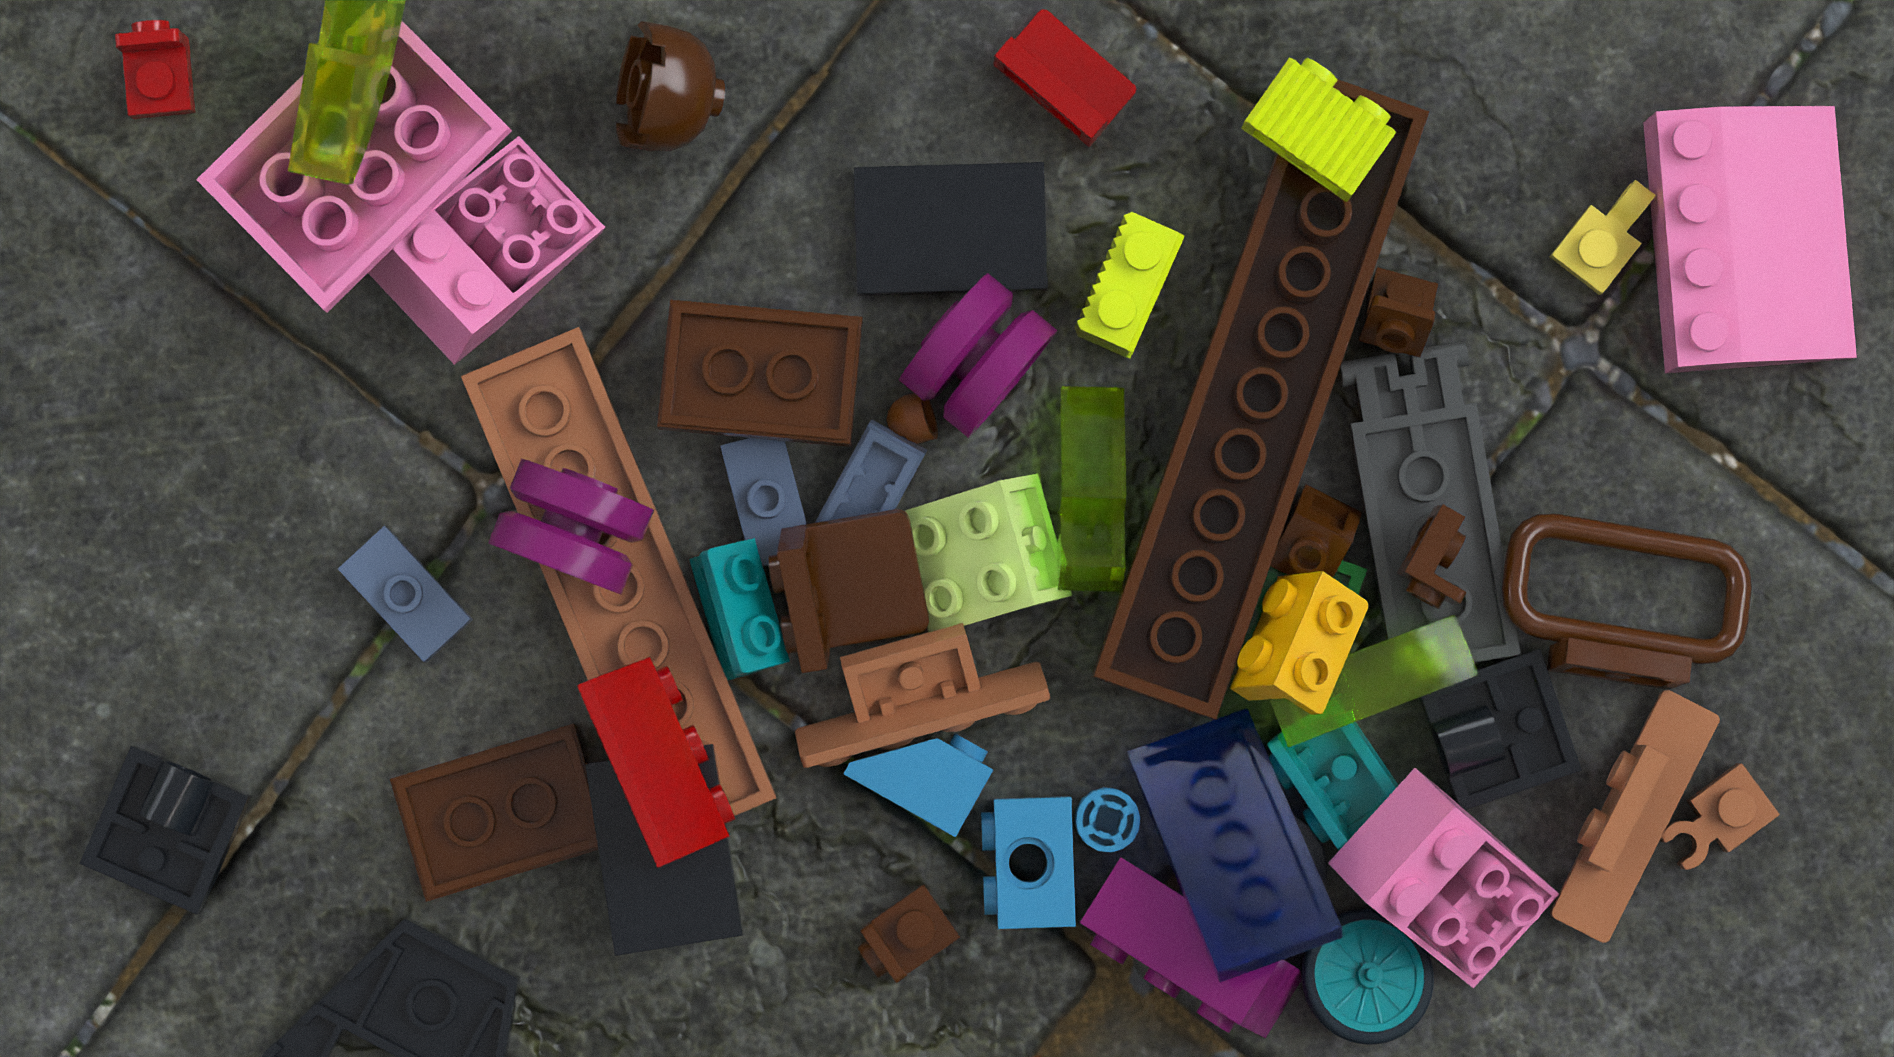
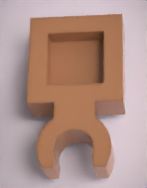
[1660,763,1780,870]

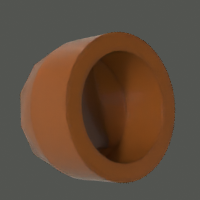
[886,393,938,444]

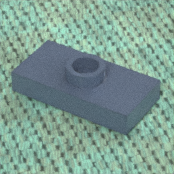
[815,420,927,523]
[720,438,807,567]
[338,525,473,663]

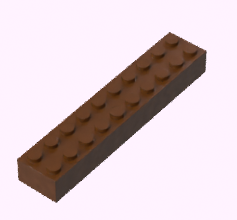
[1091,79,1430,720]

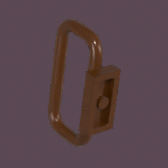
[1502,513,1752,690]

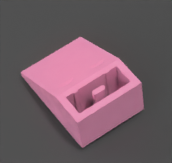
[368,136,605,365]
[1328,768,1560,988]

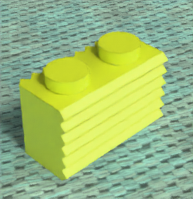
[1241,57,1396,202]
[1075,212,1185,359]

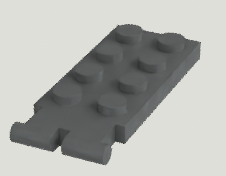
[1339,341,1521,676]

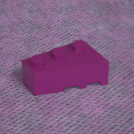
[1080,857,1302,1039]

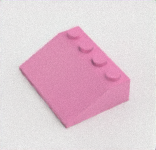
[196,0,512,313]
[1643,106,1857,374]

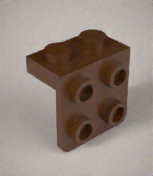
[768,509,929,673]

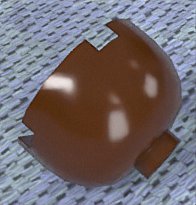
[616,21,725,151]

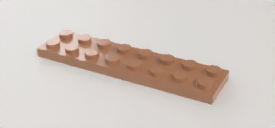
[461,327,777,816]

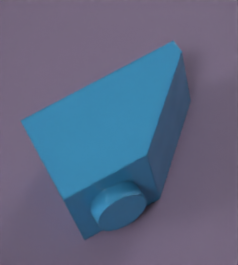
[843,733,993,837]

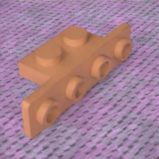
[795,623,1051,768]
[1550,690,1720,943]

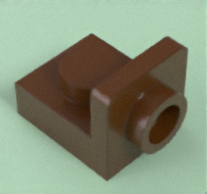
[1358,267,1438,358]
[1271,484,1362,578]
[1397,504,1467,609]
[857,884,960,983]

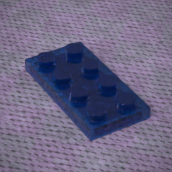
[1127,708,1343,983]

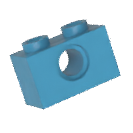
[981,796,1076,929]

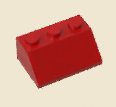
[577,657,736,869]

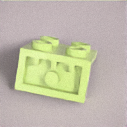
[905,473,1072,632]

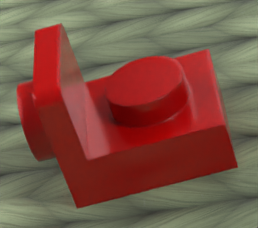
[115,20,196,119]

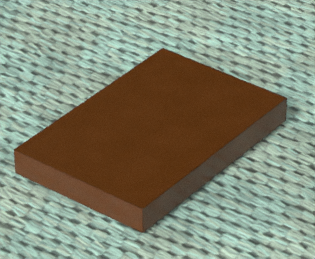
[657,300,863,447]
[390,724,598,902]

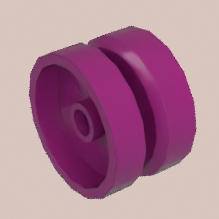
[899,273,1057,438]
[488,458,654,595]

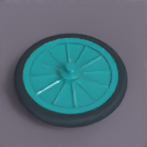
[1301,909,1434,1045]

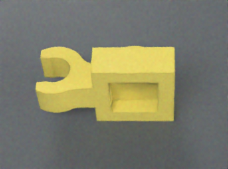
[1549,180,1656,295]

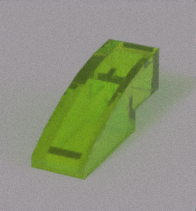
[288,0,406,185]
[1057,386,1126,592]
[1269,615,1479,748]

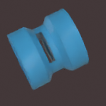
[1074,787,1140,853]

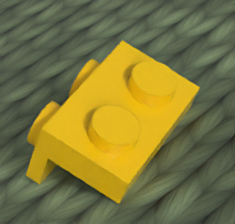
[1230,571,1368,715]

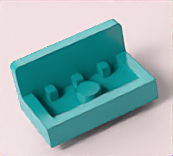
[689,538,790,681]
[1267,695,1399,850]

